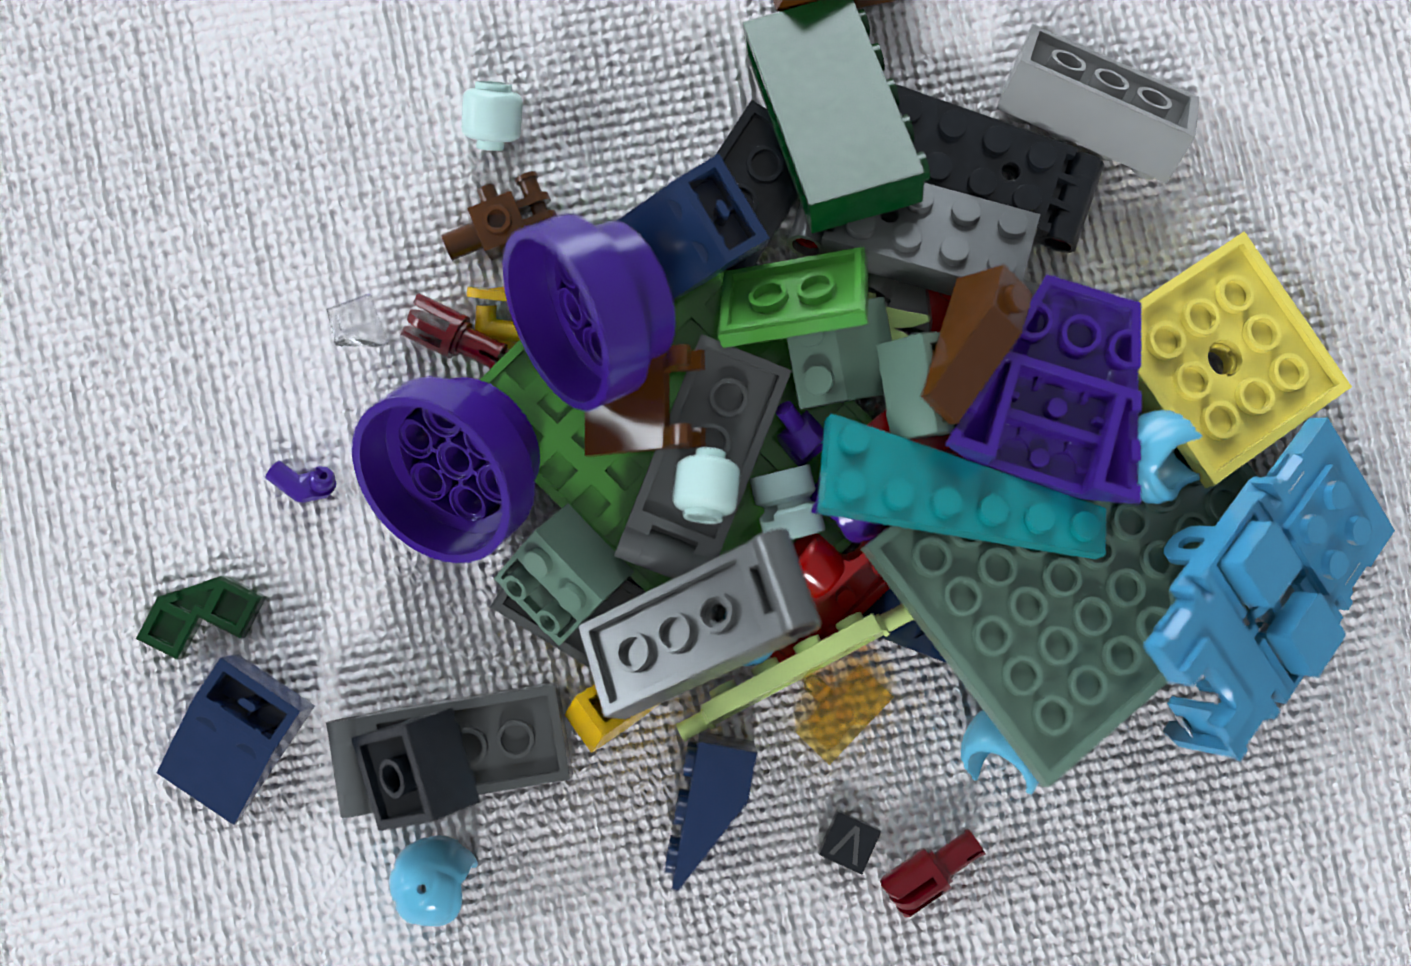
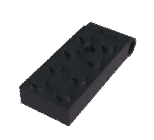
[896,84,1104,253]

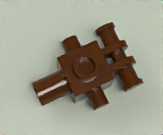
[441,171,557,261]

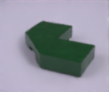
[136,576,267,660]

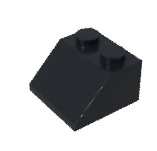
[351,708,480,831]

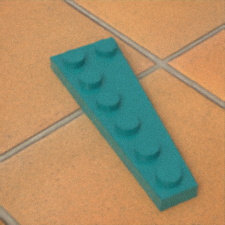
[817,414,1106,560]

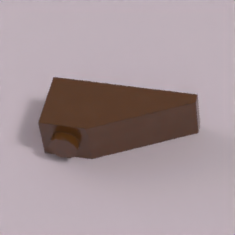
[921,264,1033,425]

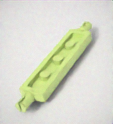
[676,604,914,741]

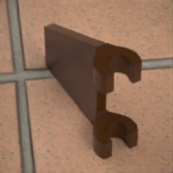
[585,344,706,457]

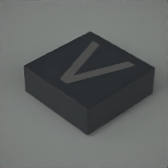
[818,809,881,875]

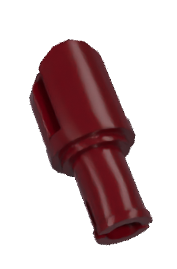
[400,293,508,369]
[880,828,986,918]

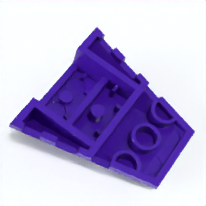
[945,274,1142,504]

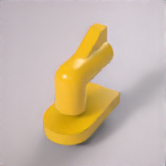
[467,286,520,349]

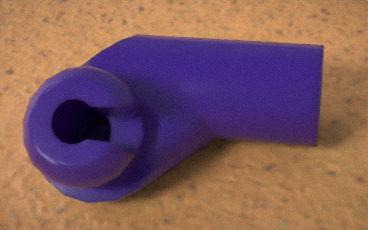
[265,461,336,503]

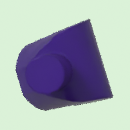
[775,401,824,466]

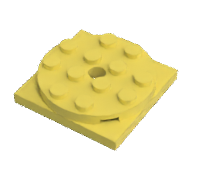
[1138,231,1352,489]

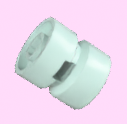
[749,464,826,540]

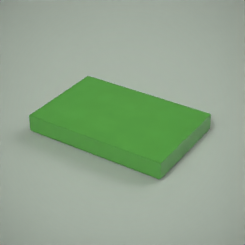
[718,247,868,348]

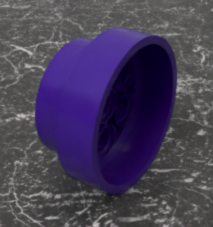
[503,213,675,411]
[352,377,540,563]

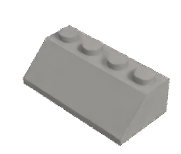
[996,24,1200,184]

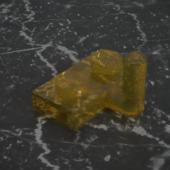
[794,663,894,765]

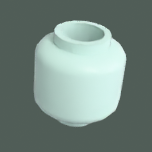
[461,81,523,151]
[673,447,740,524]

